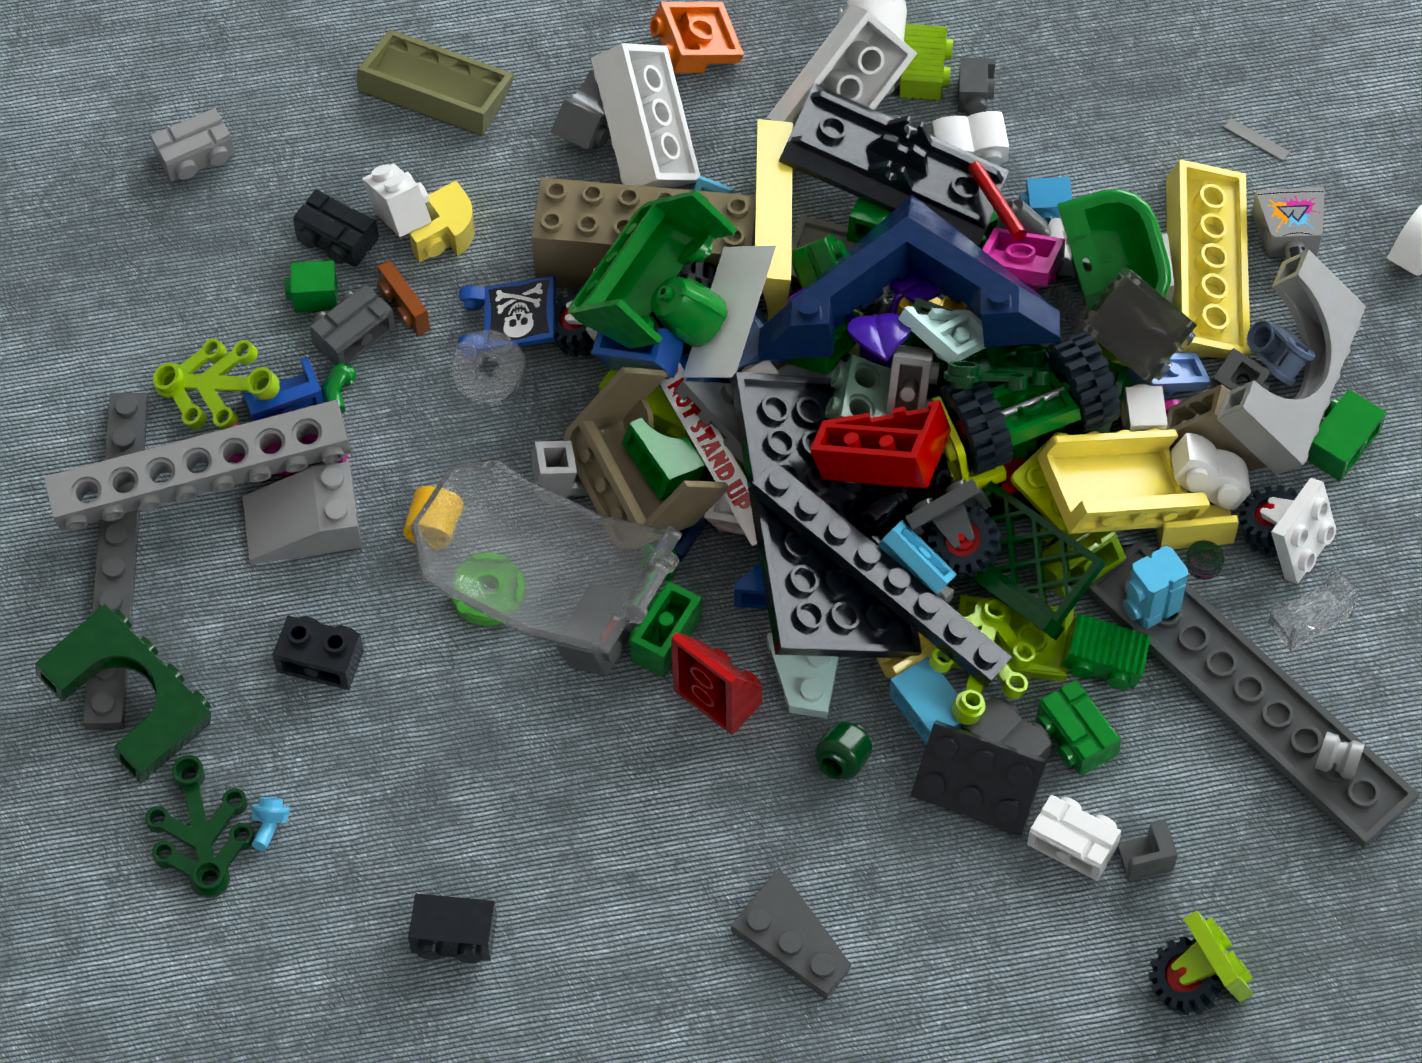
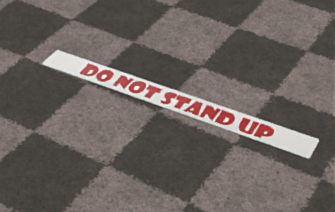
[650,316,757,546]

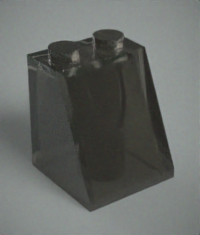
[1076,267,1197,384]

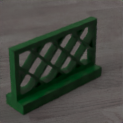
[966,481,1106,641]

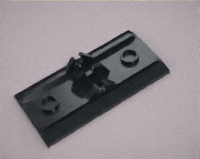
[779,83,1009,247]

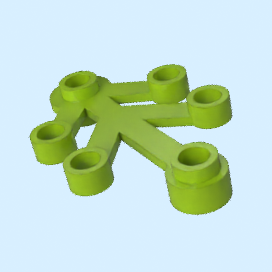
[153,338,280,430]
[929,597,1035,725]

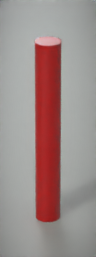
[968,161,1027,241]

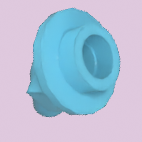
[251,797,290,851]

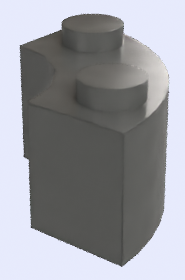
[550,70,610,149]

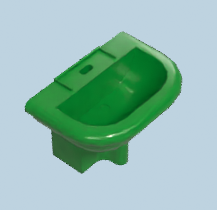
[1057,189,1171,329]

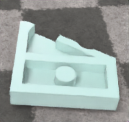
[898,306,986,363]
[767,633,839,719]

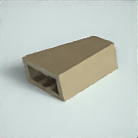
[1166,384,1266,471]

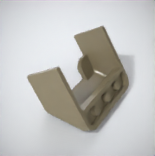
[563,367,729,549]

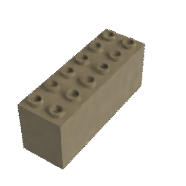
[531,177,756,289]

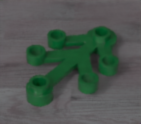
[943,346,1051,391]
[145,755,255,898]

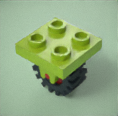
[1149,910,1254,1015]

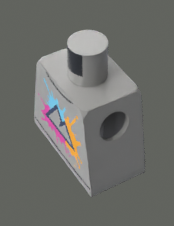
[1252,187,1325,260]

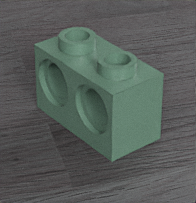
[825,354,892,420]

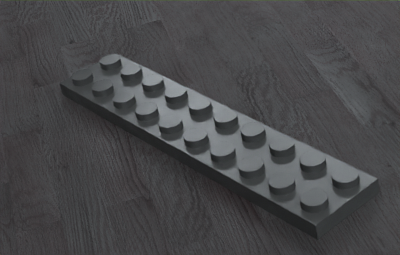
[1085,540,1420,849]

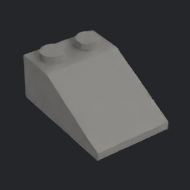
[242,462,362,564]

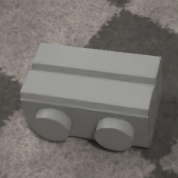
[150,108,235,182]

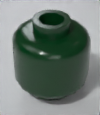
[815,722,872,779]

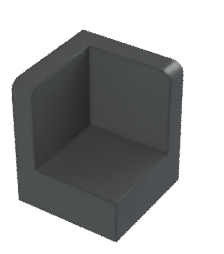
[1117,819,1178,881]

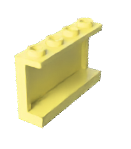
[1037,428,1210,534]

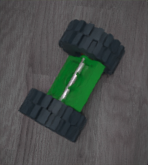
[939,332,1121,476]

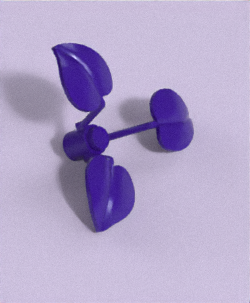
[786,274,941,366]

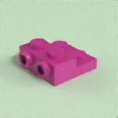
[983,228,1065,287]

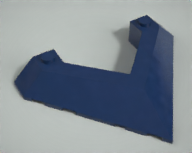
[758,195,1060,361]

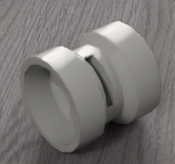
[1315,732,1365,781]

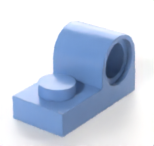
[1126,352,1211,401]

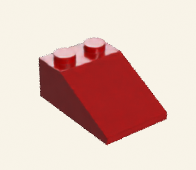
[671,632,762,735]

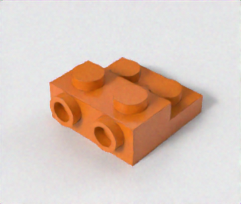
[650,2,744,73]

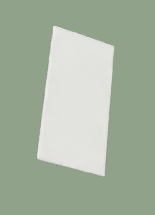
[682,245,776,378]

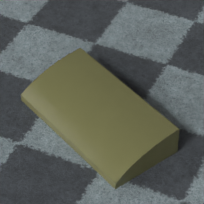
[357,29,514,136]

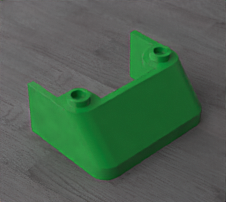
[568,190,738,349]

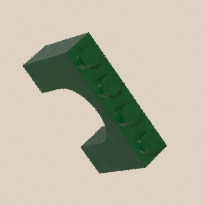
[35,604,211,784]

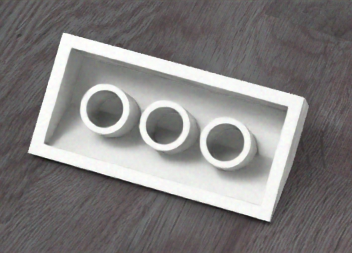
[767,5,917,128]
[591,43,701,188]

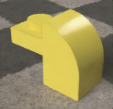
[409,181,475,263]

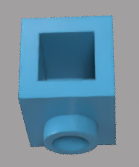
[1019,177,1072,226]

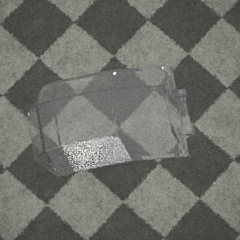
[411,460,682,655]

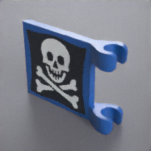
[458,276,556,360]

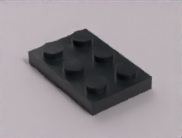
[910,720,1047,835]

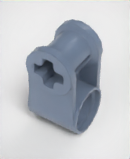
[1247,320,1316,386]

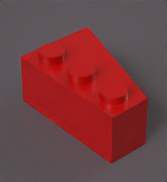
[810,400,951,489]

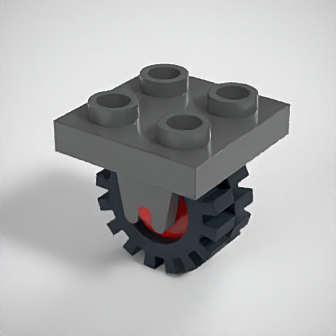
[905,479,1001,577]

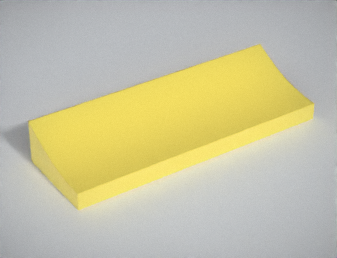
[755,119,793,322]
[1166,159,1251,359]

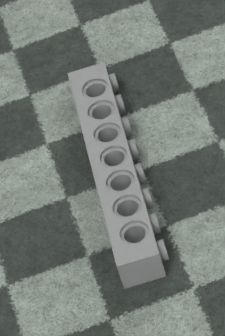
[44,399,352,531]

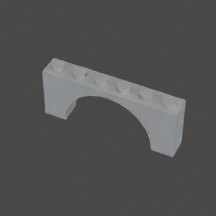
[1216,250,1366,475]

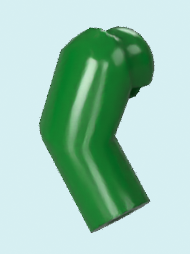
[322,363,356,414]

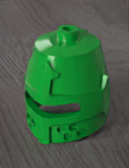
[650,276,728,347]

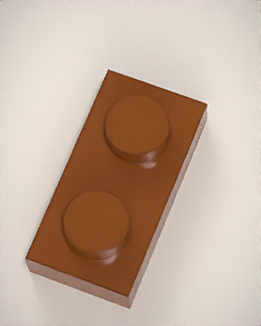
[377,260,430,336]

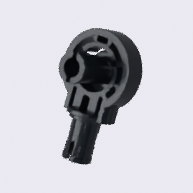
[860,455,954,532]

